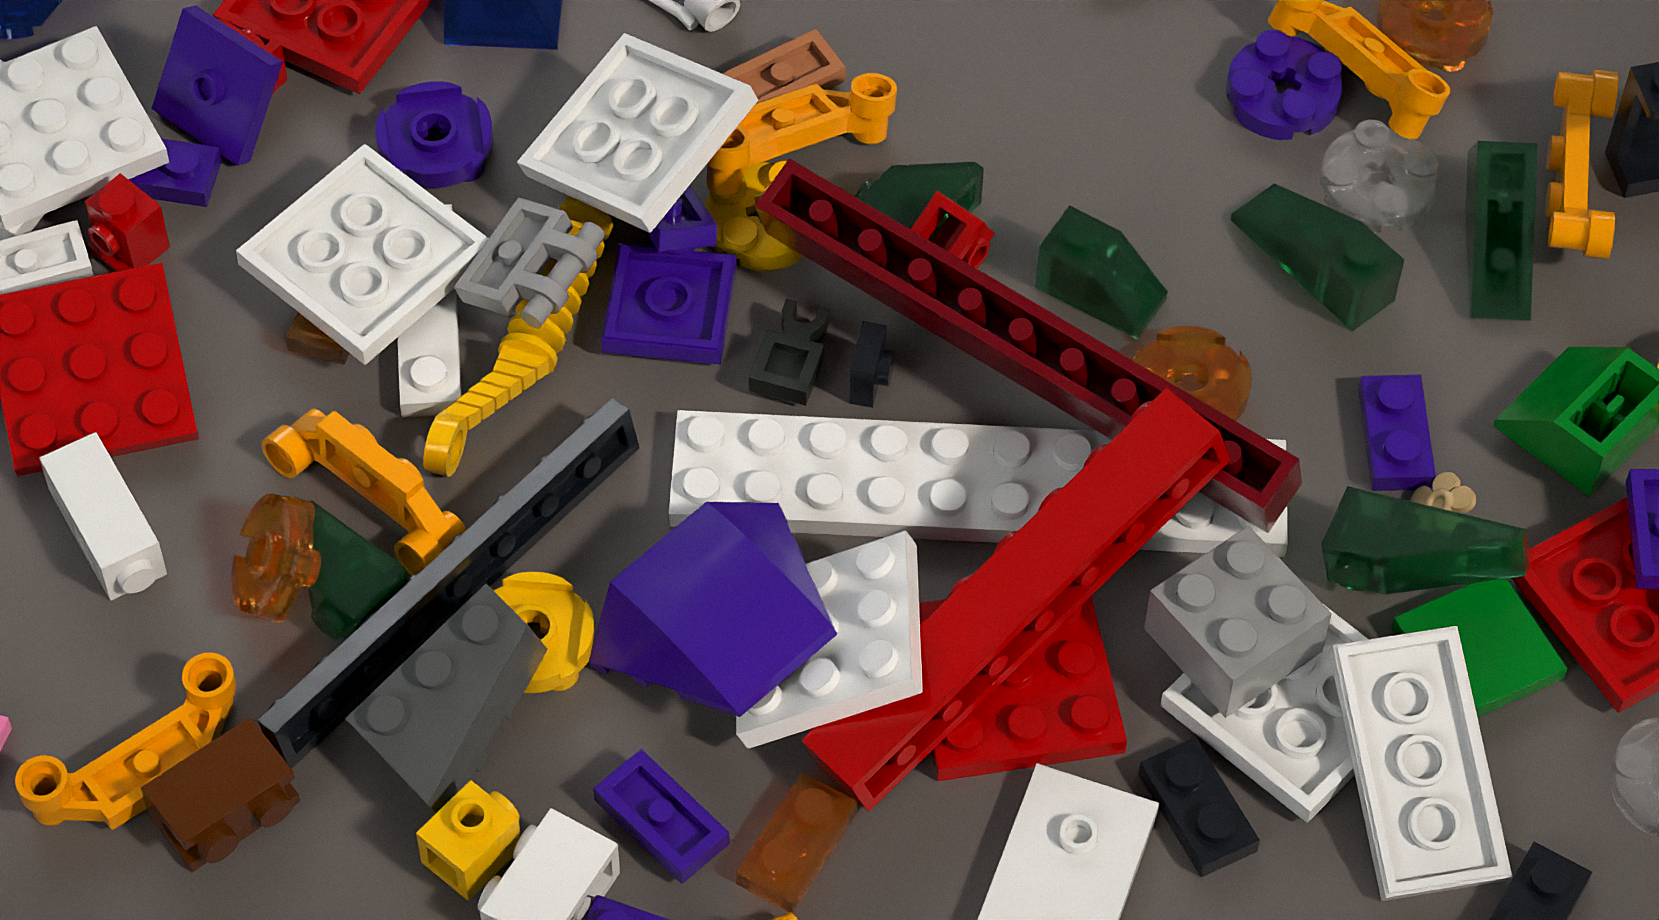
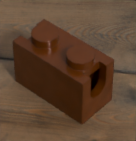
[141,717,300,872]

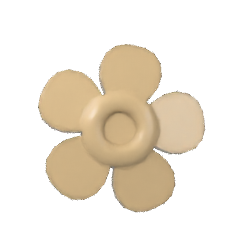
[1410,472,1476,538]

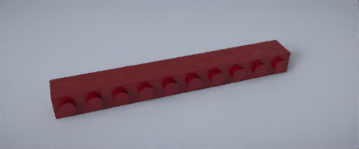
[755,158,1302,533]

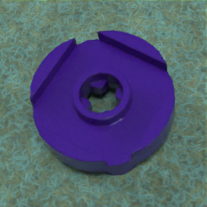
[1226,30,1342,140]
[375,81,493,188]

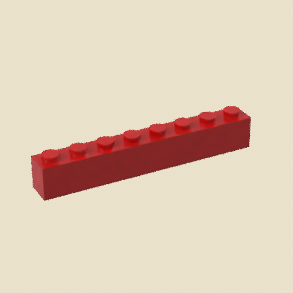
[801,388,1231,812]

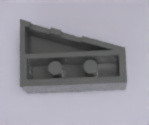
[345,584,548,813]

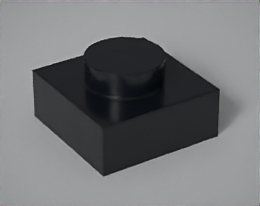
[849,321,895,408]

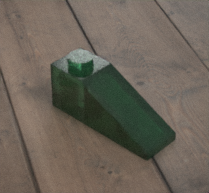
[1465,140,1538,321]
[1231,183,1405,332]
[1321,486,1530,595]

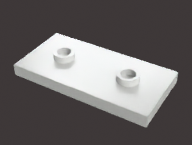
[1329,626,1512,901]
[978,763,1159,920]

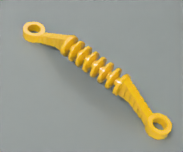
[423,195,613,477]

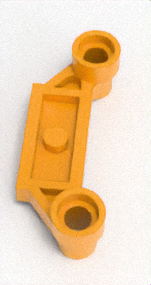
[1268,0,1450,139]
[1545,70,1619,260]
[706,73,897,195]
[261,408,467,576]
[15,652,236,831]

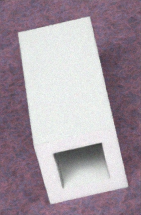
[39,432,167,601]

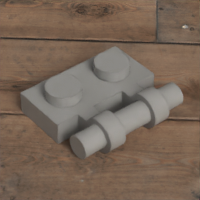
[454,197,605,328]

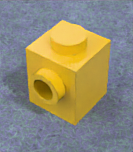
[416,780,521,901]

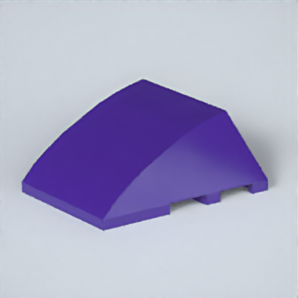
[588,502,837,717]

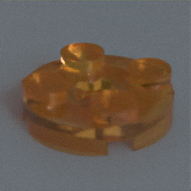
[1376,0,1493,72]
[1133,326,1252,421]
[231,493,321,622]

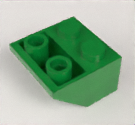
[1493,347,1659,497]

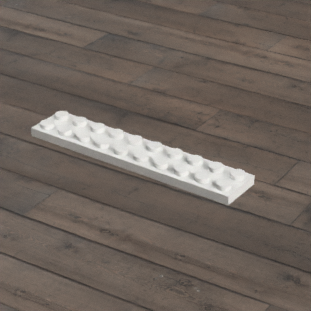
[669,410,1288,557]

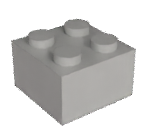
[1144,525,1332,718]

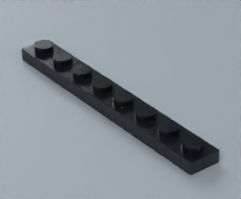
[257,398,640,769]

